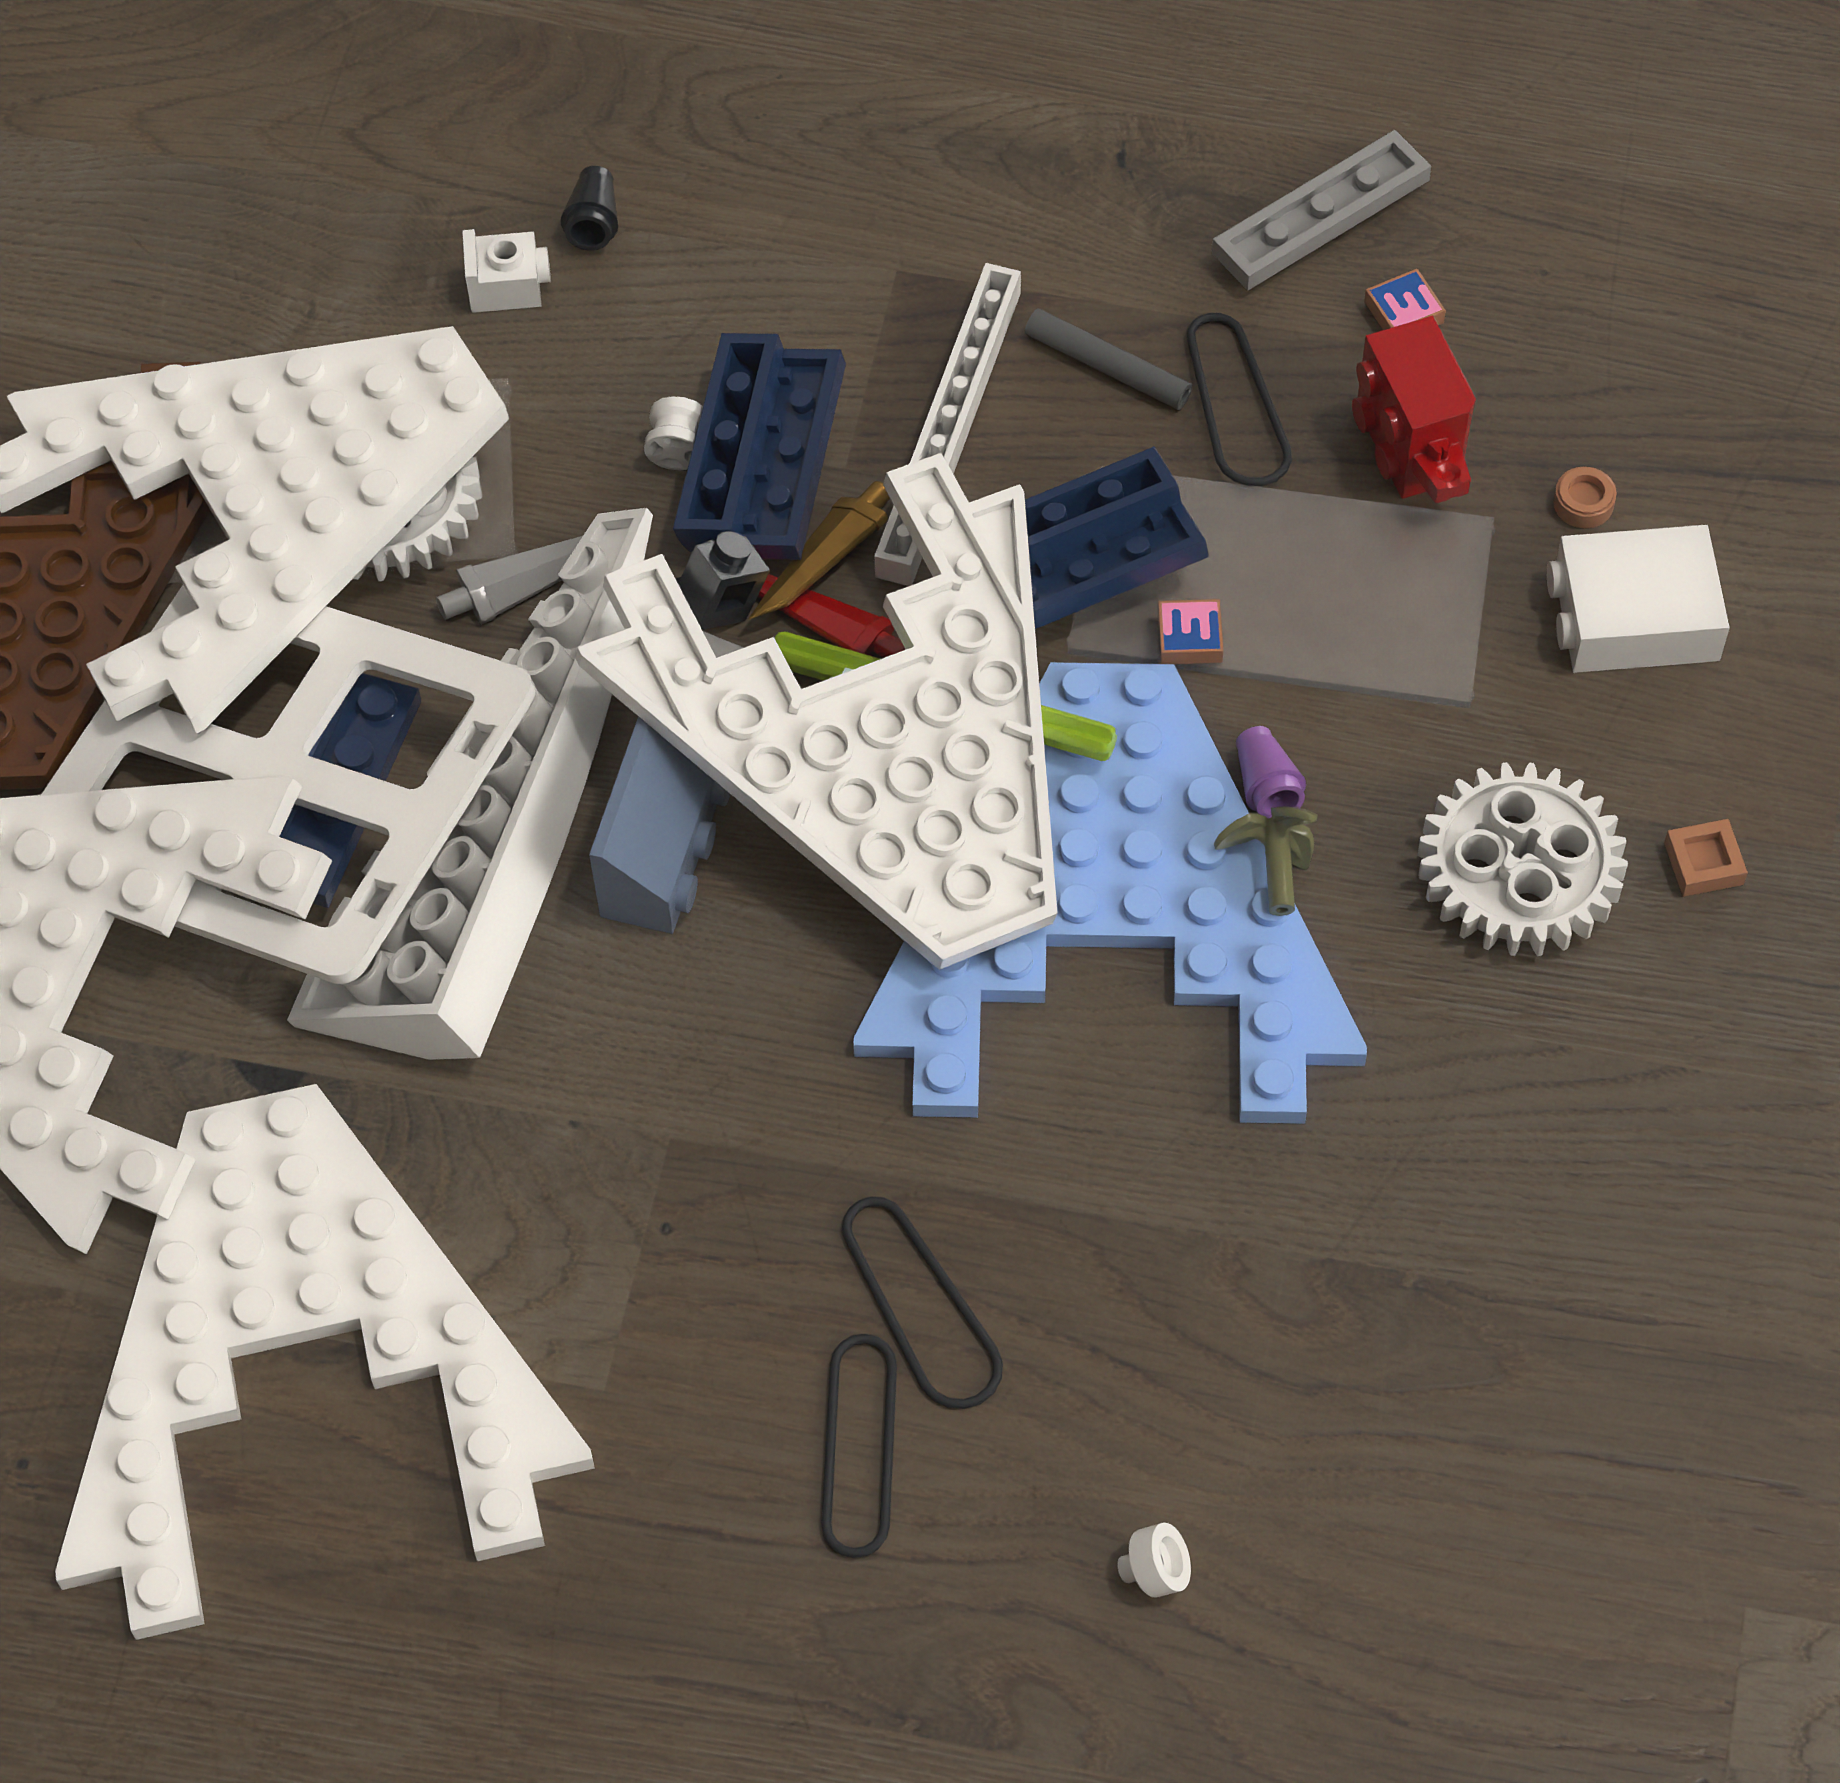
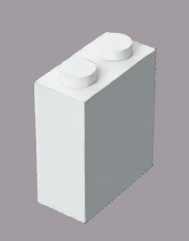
[1547,525,1730,673]

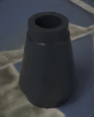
[561,166,618,251]

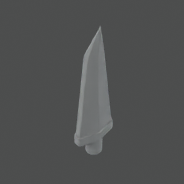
[436,536,583,625]

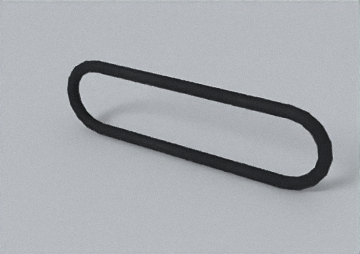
[821,1334,897,1558]

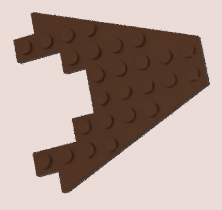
[0,362,210,790]

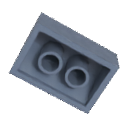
[589,716,731,934]

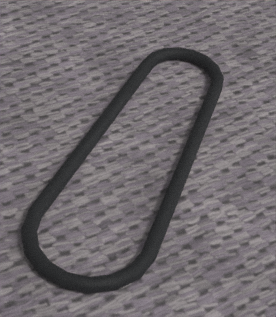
[1187,313,1292,486]
[842,1196,1003,1409]

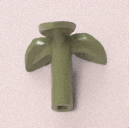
[1214,806,1318,916]

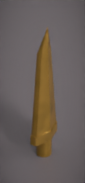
[748,481,890,620]

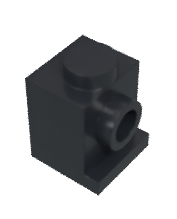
[675,531,770,630]

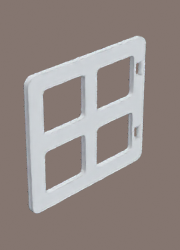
[41,585,536,984]

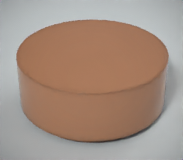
[1553,467,1617,529]

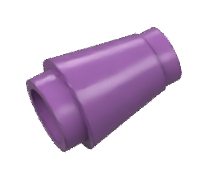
[1236,726,1306,818]

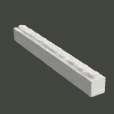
[874,263,1021,586]

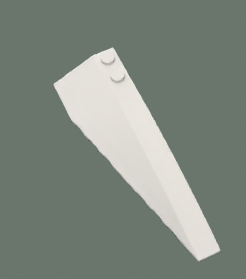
[287,508,653,1060]

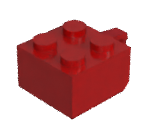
[1352,315,1476,503]

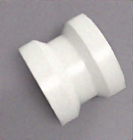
[644,396,703,471]

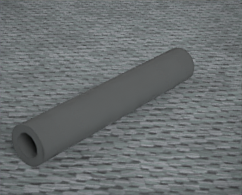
[1025,308,1192,410]

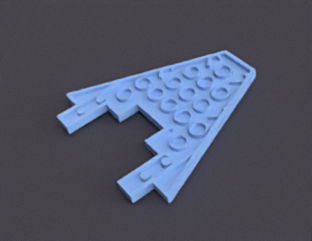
[854,662,1367,1124]

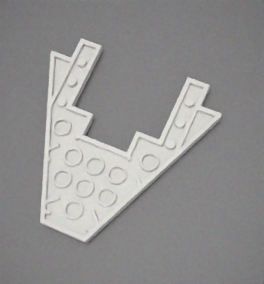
[55,1084,595,1640]

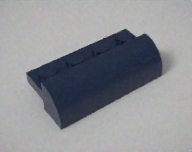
[673,333,846,560]
[1025,447,1209,629]
[279,659,422,908]

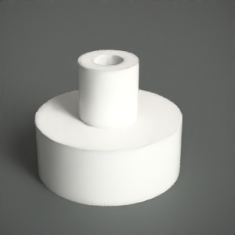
[1118,1523,1191,1598]

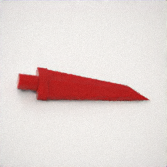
[758,574,906,658]

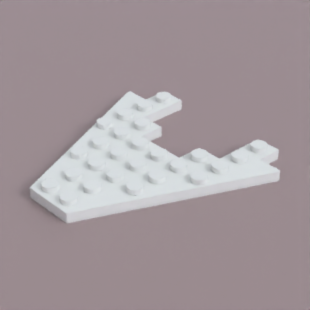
[0,326,509,734]
[575,453,1057,970]
[0,775,332,1254]

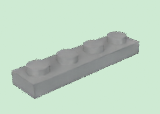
[1212,130,1431,291]

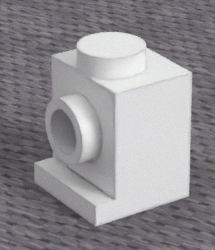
[463,229,551,313]

